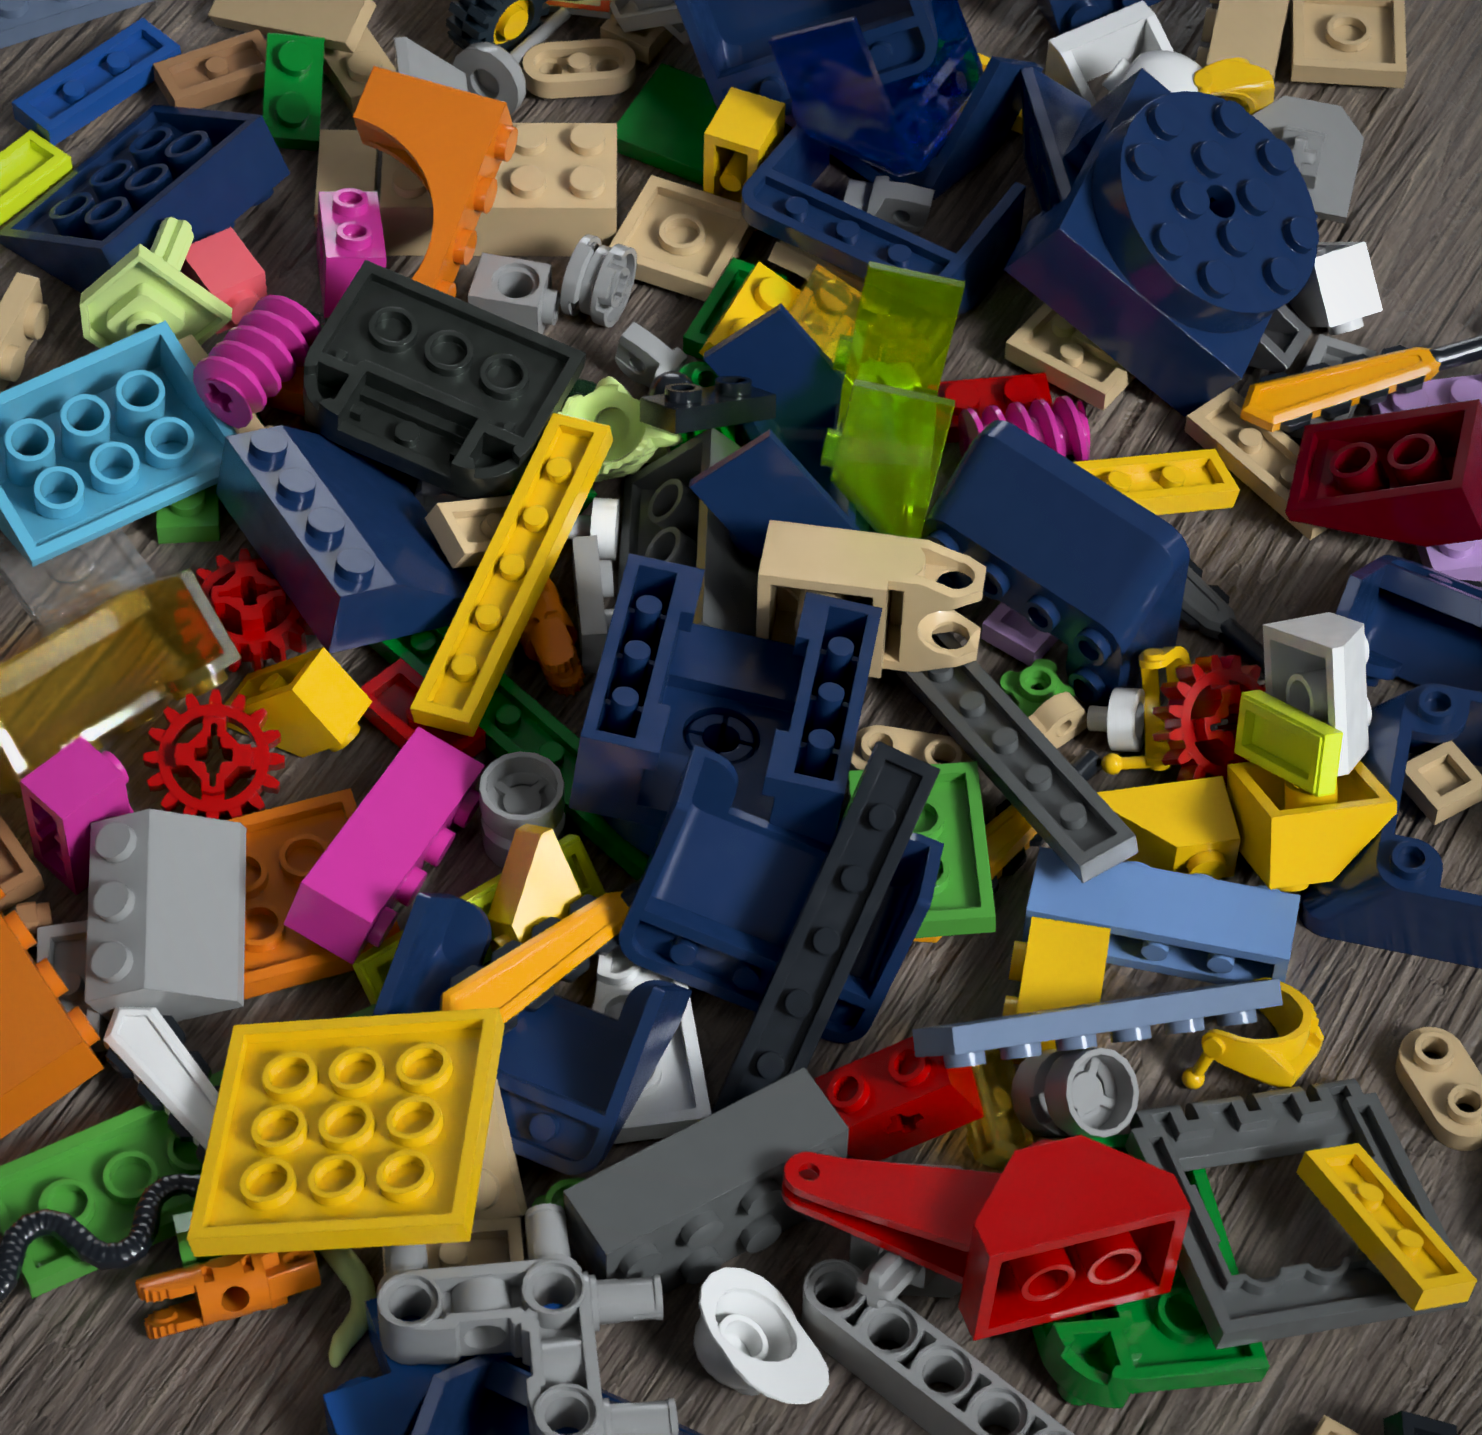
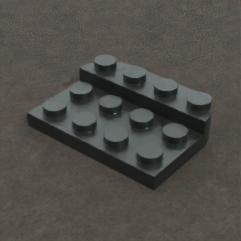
[303,260,586,499]

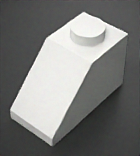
[1289,242,1382,335]

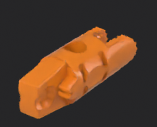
[519,578,585,697]
[135,1250,322,1340]

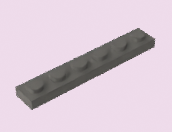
[893,632,1139,883]

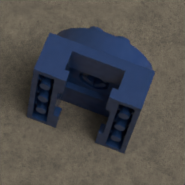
[1004,68,1319,417]
[569,553,882,857]

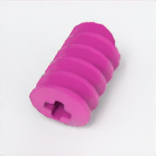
[193,294,321,429]
[958,396,1091,462]

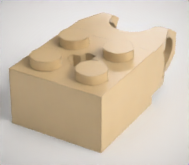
[756,520,986,678]

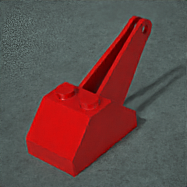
[781,1135,1191,1341]

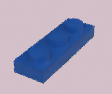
[12,18,181,146]

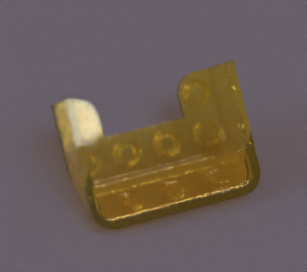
[0,568,242,799]

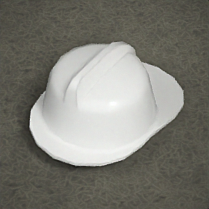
[693,1267,829,1404]

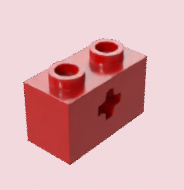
[815,1036,984,1161]

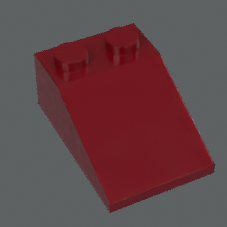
[1285,399,1482,547]

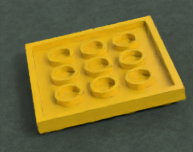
[187,1007,505,1257]

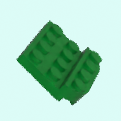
[1031,1134,1270,1408]

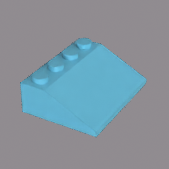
[0,320,237,567]

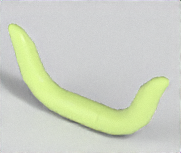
[318,1248,377,1368]

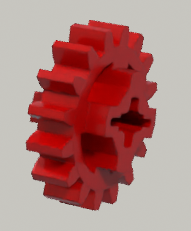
[182,548,315,672]
[1152,655,1266,790]
[143,689,285,819]

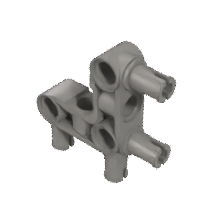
[376,1203,679,1435]

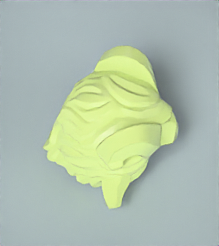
[558,376,683,482]

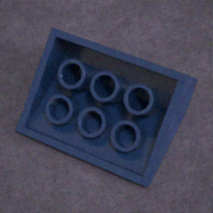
[0,105,290,293]
[216,425,474,654]

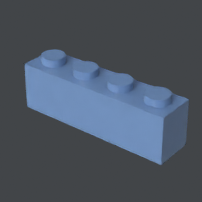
[1022,847,1301,984]

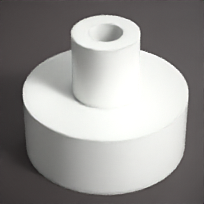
[567,497,620,561]
[1087,687,1145,752]

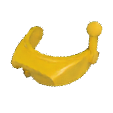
[1194,57,1275,115]
[1101,646,1191,775]
[1182,977,1324,1090]

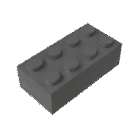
[563,1067,849,1295]

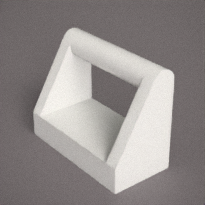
[1045,0,1174,107]

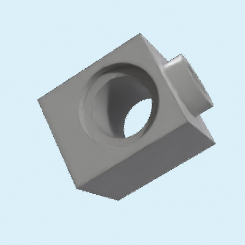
[468,252,561,334]

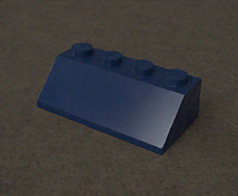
[1021,67,1091,213]

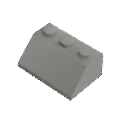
[85,809,247,1022]

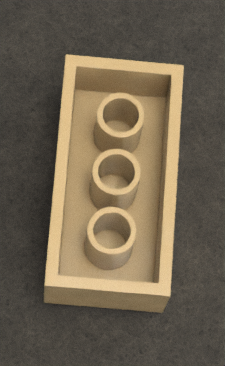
[380,123,617,256]

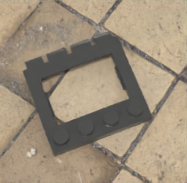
[1124,1078,1474,1349]

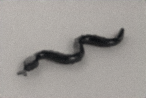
[0,1173,201,1303]

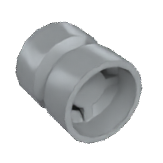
[479,751,566,868]
[1011,1047,1139,1138]

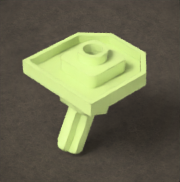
[80,217,232,349]

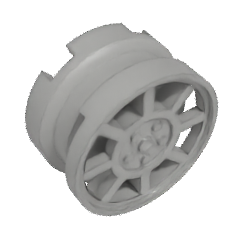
[560,234,637,328]

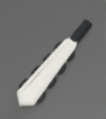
[103,1007,220,1165]

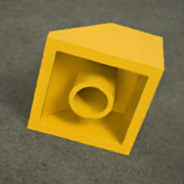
[1227,761,1397,892]

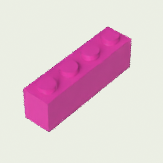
[284,726,485,965]

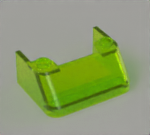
[820,261,965,539]

